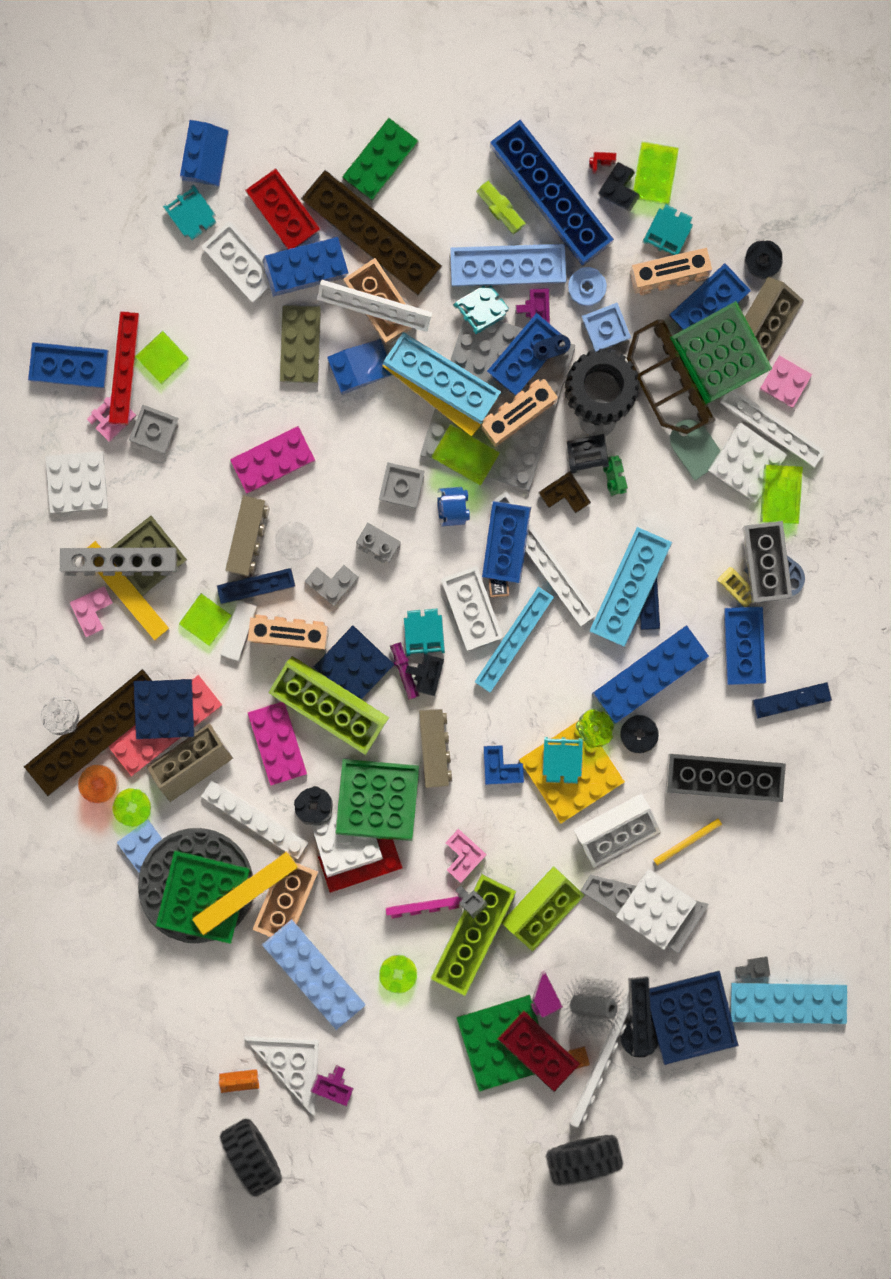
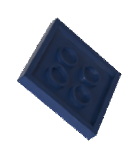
[314,625,394,700]
[134,679,195,739]

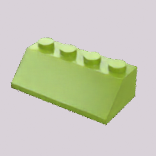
[501,866,585,952]

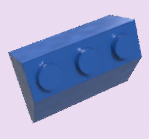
[180,120,229,187]

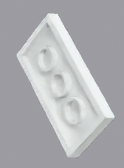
[201,221,270,303]
[441,566,503,651]

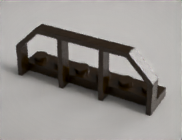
[626,319,716,434]

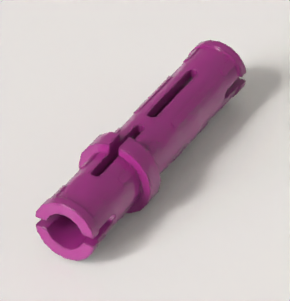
[390,642,419,700]

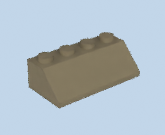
[745,277,804,361]
[419,709,452,788]
[147,723,234,802]

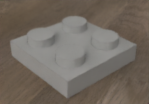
[129,405,179,454]
[379,462,425,508]

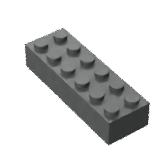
[665,754,786,802]

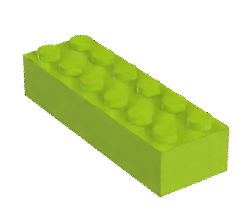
[268,656,390,755]
[430,874,516,996]

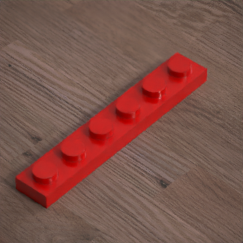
[109,311,140,425]

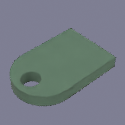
[670,419,721,481]

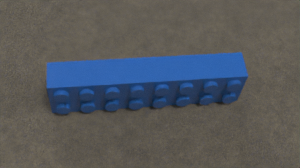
[490,119,614,267]

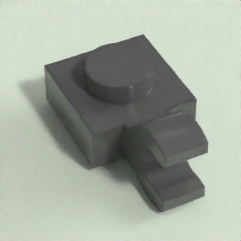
[455,885,488,918]
[735,956,771,979]

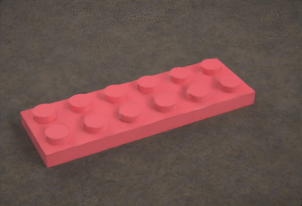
[109,675,222,776]

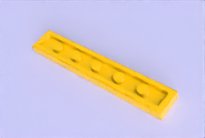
[382,365,483,437]
[87,541,170,641]
[192,851,298,935]

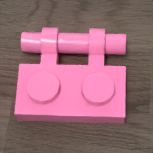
[87,396,137,442]

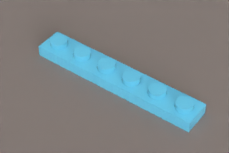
[475,587,554,693]

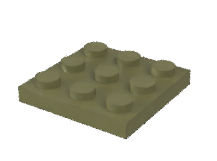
[111,515,187,596]

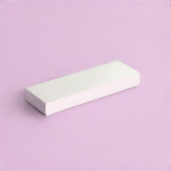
[220,600,257,661]

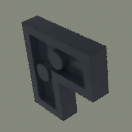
[598,162,640,212]

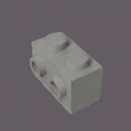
[356,522,401,563]

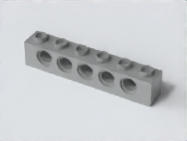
[60,548,177,576]

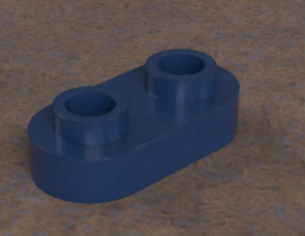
[533,334,571,361]

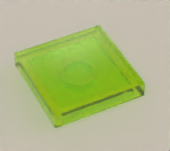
[135,331,189,385]
[179,593,232,646]

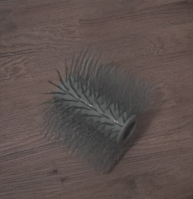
[560,976,626,1039]

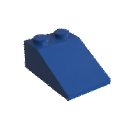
[327,339,392,395]

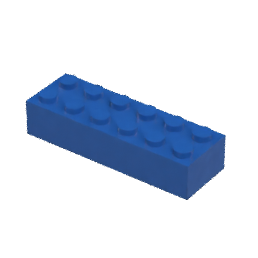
[592,625,709,724]

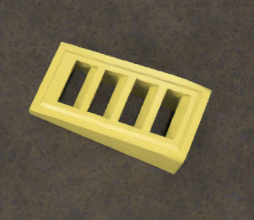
[717,567,752,607]

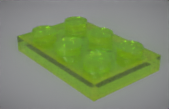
[633,141,679,205]
[431,424,500,486]
[760,464,803,524]

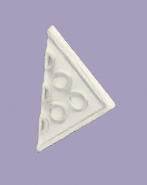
[244,1036,319,1115]

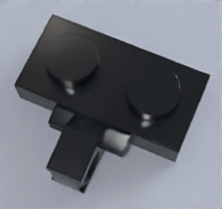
[405,654,444,696]

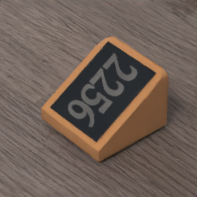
[489,579,509,598]

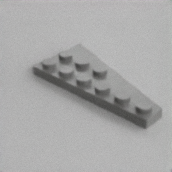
[580,874,709,953]

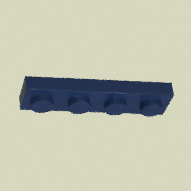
[216,568,296,605]
[752,682,832,719]

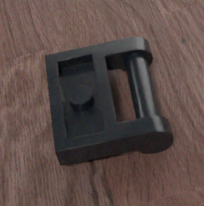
[567,434,609,474]

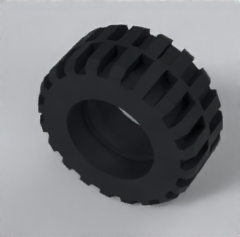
[564,349,640,425]
[219,1118,282,1197]
[546,1135,624,1186]

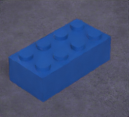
[262,237,348,297]

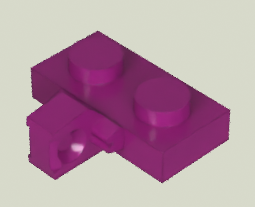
[515,289,550,324]
[310,1065,354,1106]

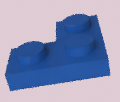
[483,745,524,785]

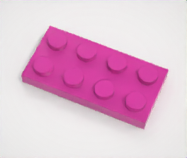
[230,426,316,494]
[247,702,307,786]

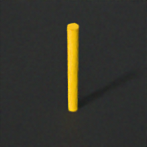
[653,818,722,866]

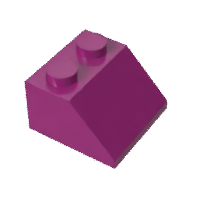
[531,970,563,1018]

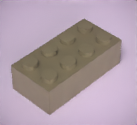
[225,495,270,578]

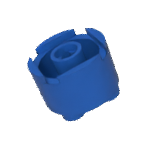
[437,487,470,527]

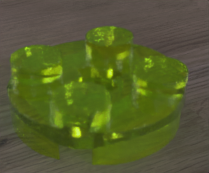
[576,709,614,748]
[112,788,151,827]
[379,955,417,993]

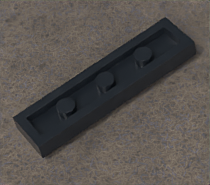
[628,976,653,1056]

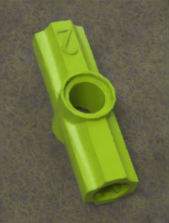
[476,180,526,235]

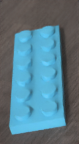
[383,332,501,424]
[590,527,672,647]
[731,983,847,1024]

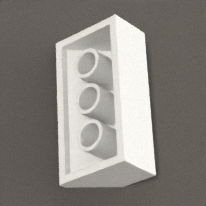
[573,793,661,868]

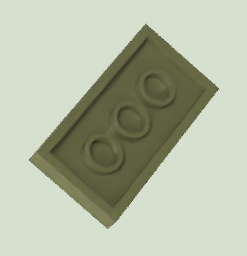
[280,305,321,383]

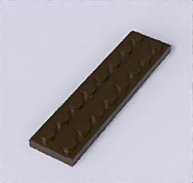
[301,170,442,296]
[24,669,153,796]

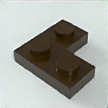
[538,471,591,514]

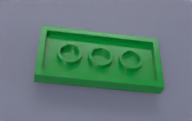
[342,118,419,201]

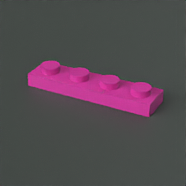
[386,896,462,919]

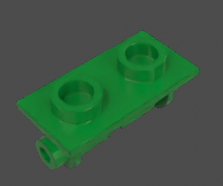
[603,455,628,497]

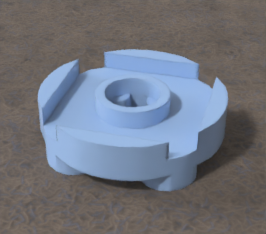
[568,267,607,306]

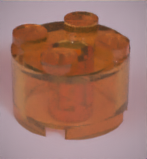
[78,765,119,803]

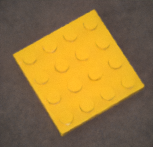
[519,718,625,824]

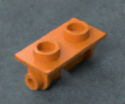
[219,1069,259,1093]

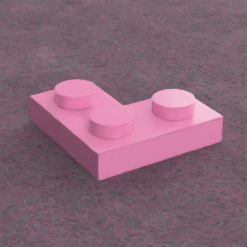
[70,586,113,637]
[446,829,487,883]

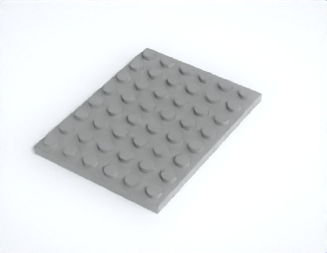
[420,311,575,490]

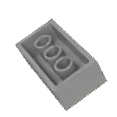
[743,521,792,603]

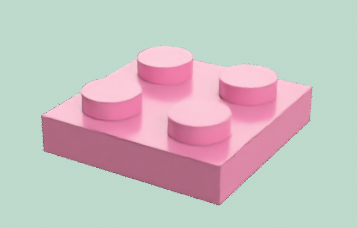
[760,356,812,408]

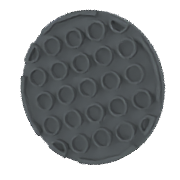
[138,828,253,944]

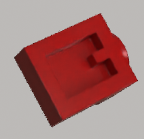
[589,152,617,174]

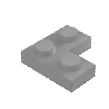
[305,565,358,606]

